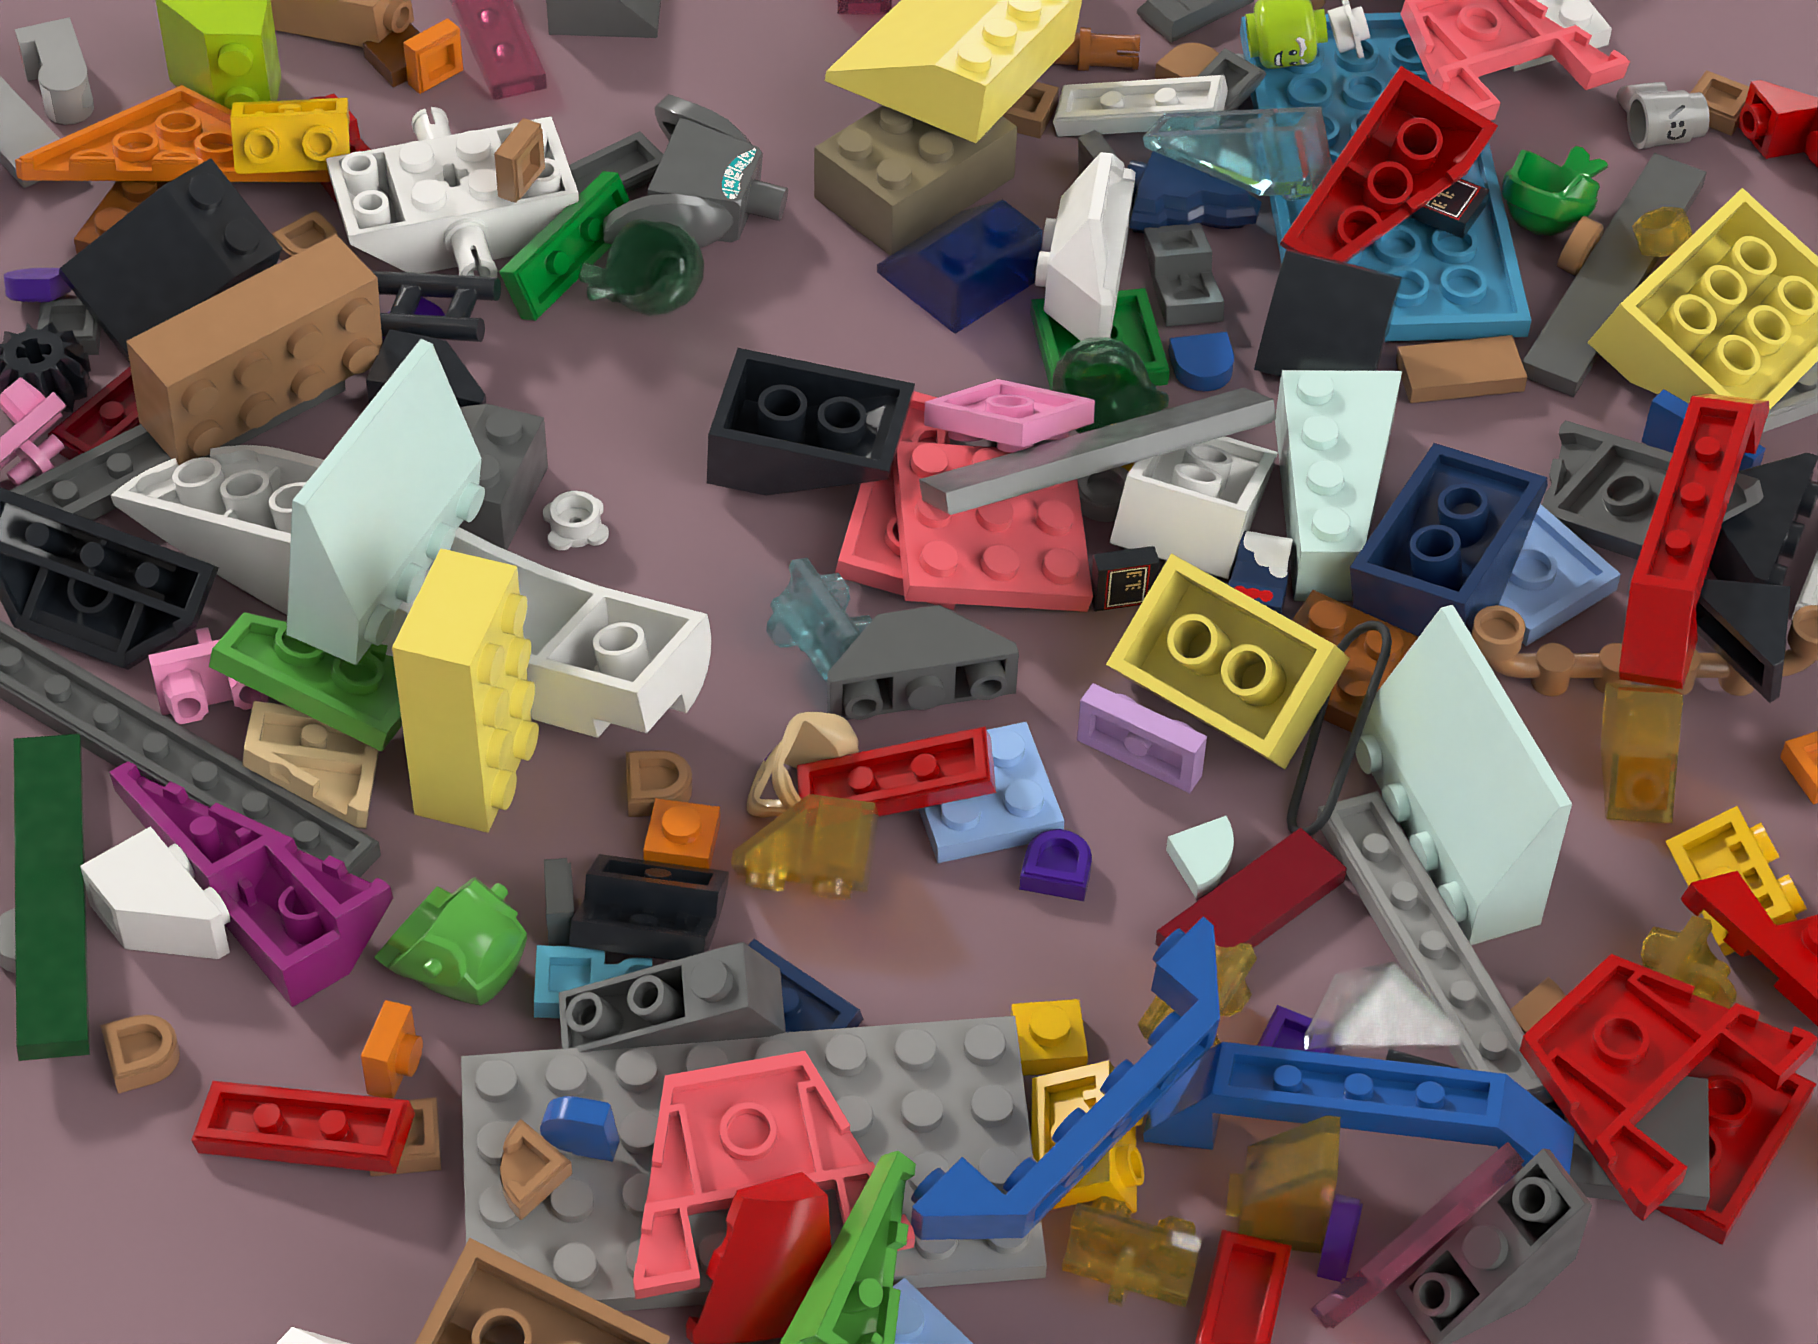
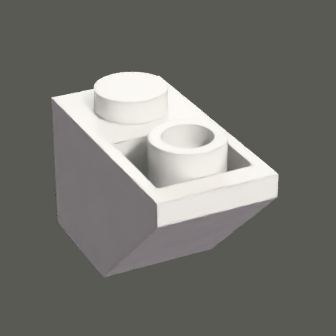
[80,826,230,959]

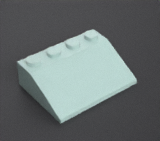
[287,339,485,665]
[1355,605,1572,945]

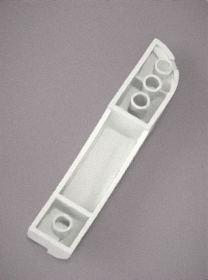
[110,445,711,738]

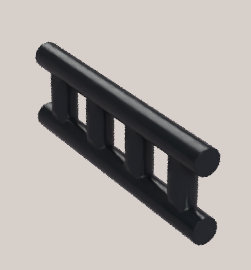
[372,271,501,342]

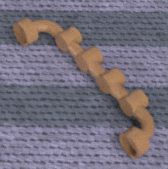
[1471,605,1818,696]

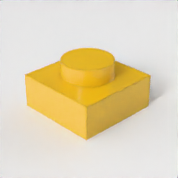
[1011,999,1088,1076]

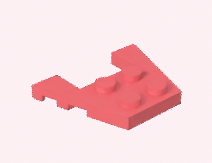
[1400,0,1630,121]
[633,1051,915,1300]

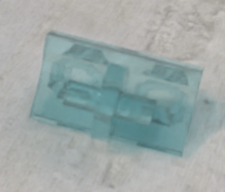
[766,558,872,683]

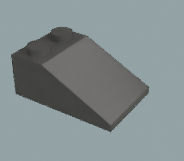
[459,404,548,550]

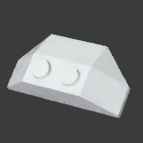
[1035,152,1136,354]

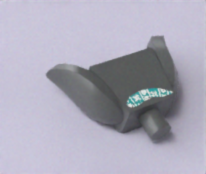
[602,94,788,252]

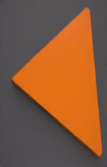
[15,85,331,182]

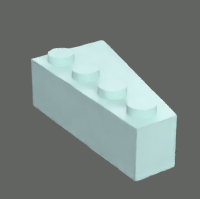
[1275,370,1402,601]

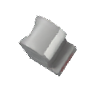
[15,17,94,125]

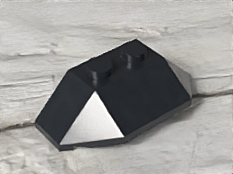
[0,487,219,670]

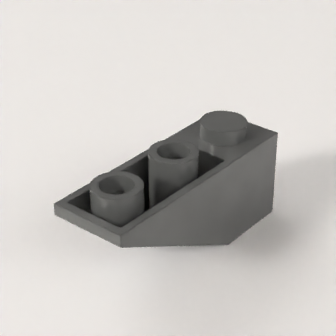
[559,942,786,1052]

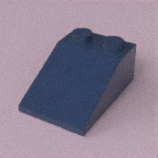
[1350,443,1548,637]

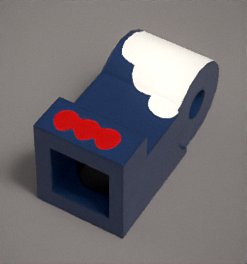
[1228,531,1293,615]

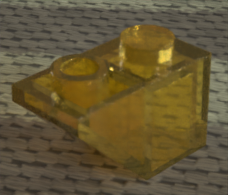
[1601,682,1683,824]
[731,794,879,900]

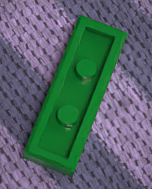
[499,171,630,321]

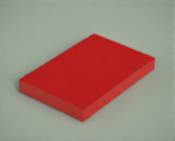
[1656,1048,1817,1245]

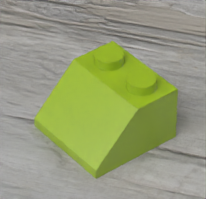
[156,0,281,110]

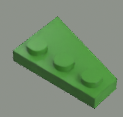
[209,612,402,752]

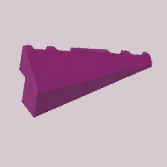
[109,762,393,1007]

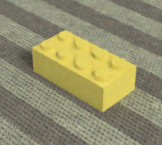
[392,548,539,833]

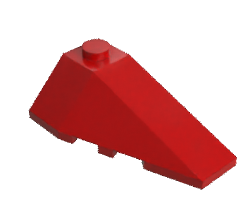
[1280,66,1498,263]

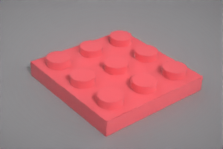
[892,441,1093,612]

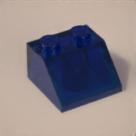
[877,199,1043,334]

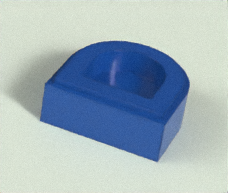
[1168,332,1234,391]
[540,1096,620,1162]

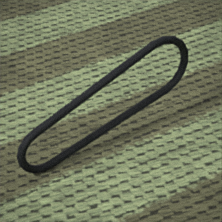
[1286,621,1392,836]

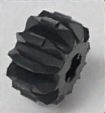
[0,322,91,414]

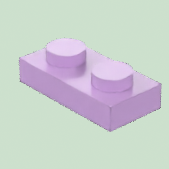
[1077,683,1207,793]

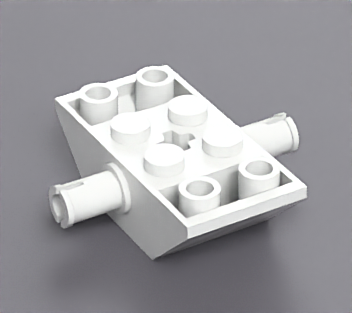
[326,107,579,277]

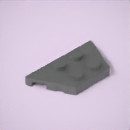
[1542,420,1764,560]

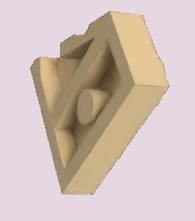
[243,701,379,829]

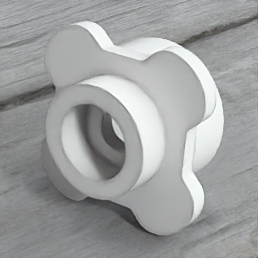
[1327,0,1370,59]
[543,491,609,550]

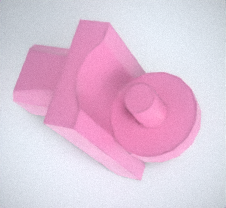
[0,377,66,486]
[148,627,269,725]

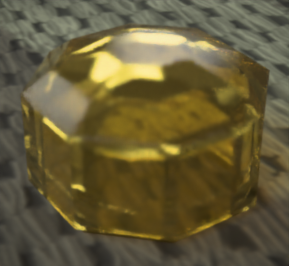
[1632,207,1693,257]

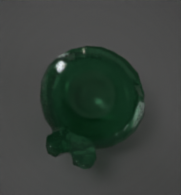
[579,219,705,316]
[1052,337,1169,434]

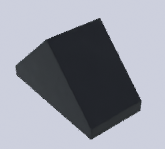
[1696,579,1791,703]

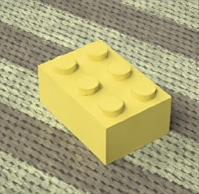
[1106,553,1350,769]

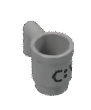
[1616,82,1709,149]

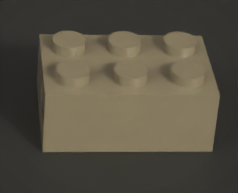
[814,105,1017,256]

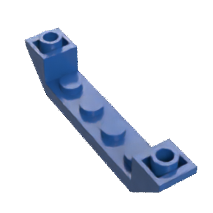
[911,917,1220,1240]
[1143,1042,1575,1185]

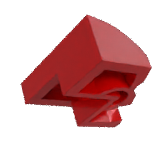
[685,1172,831,1344]

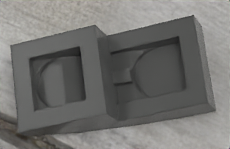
[1144,223,1224,327]

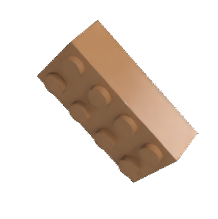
[126,234,383,465]

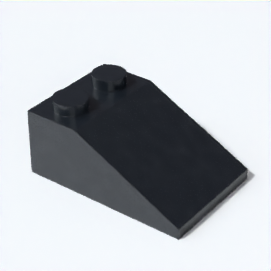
[59,158,283,363]
[707,348,915,496]

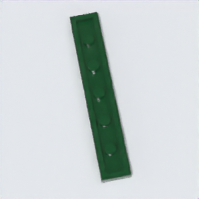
[13,734,90,1061]

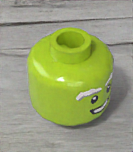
[1245,0,1328,69]

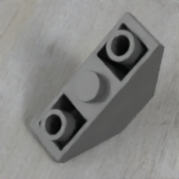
[827,605,1019,720]
[1395,1148,1592,1344]

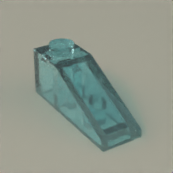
[1143,107,1332,201]

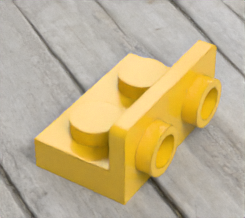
[230,98,350,174]
[1666,806,1807,956]
[1031,1060,1144,1215]

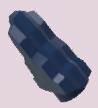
[1128,143,1262,234]

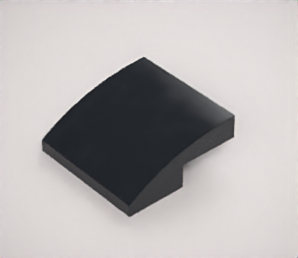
[1254,249,1402,377]
[569,854,729,960]

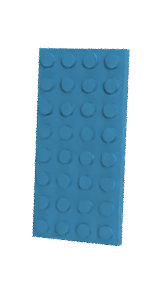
[1240,12,1531,342]

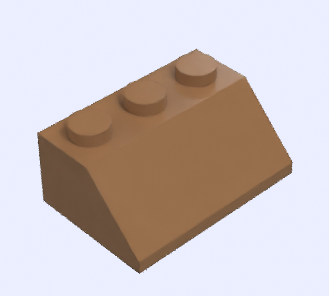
[415,1237,670,1344]

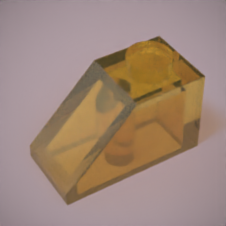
[1225,1115,1341,1254]

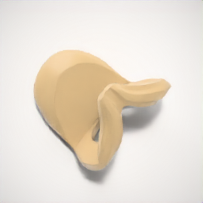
[747,712,859,819]

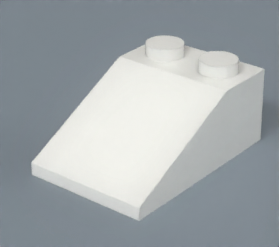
[1110,436,1278,579]

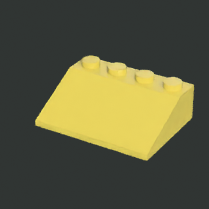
[825,0,1082,143]
[1587,188,1818,409]

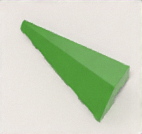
[780,1150,916,1344]

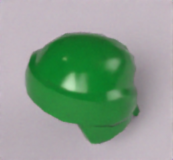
[1501,146,1608,236]

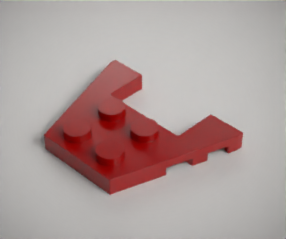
[1680,871,1818,1026]
[1519,954,1818,1221]

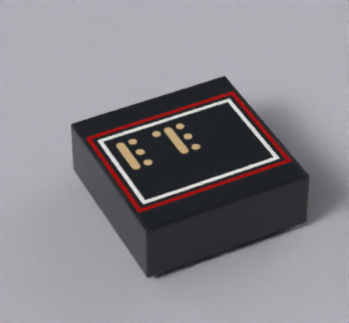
[1411,179,1490,239]
[1091,546,1160,612]

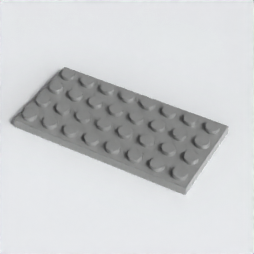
[461,1016,1047,1311]

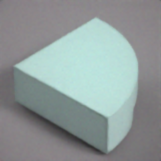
[1166,816,1234,899]

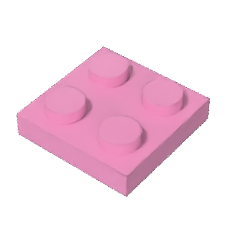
[924,379,1095,453]

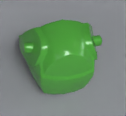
[374,877,527,1006]

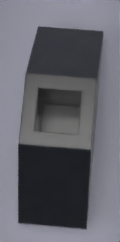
[1709,452,1818,586]

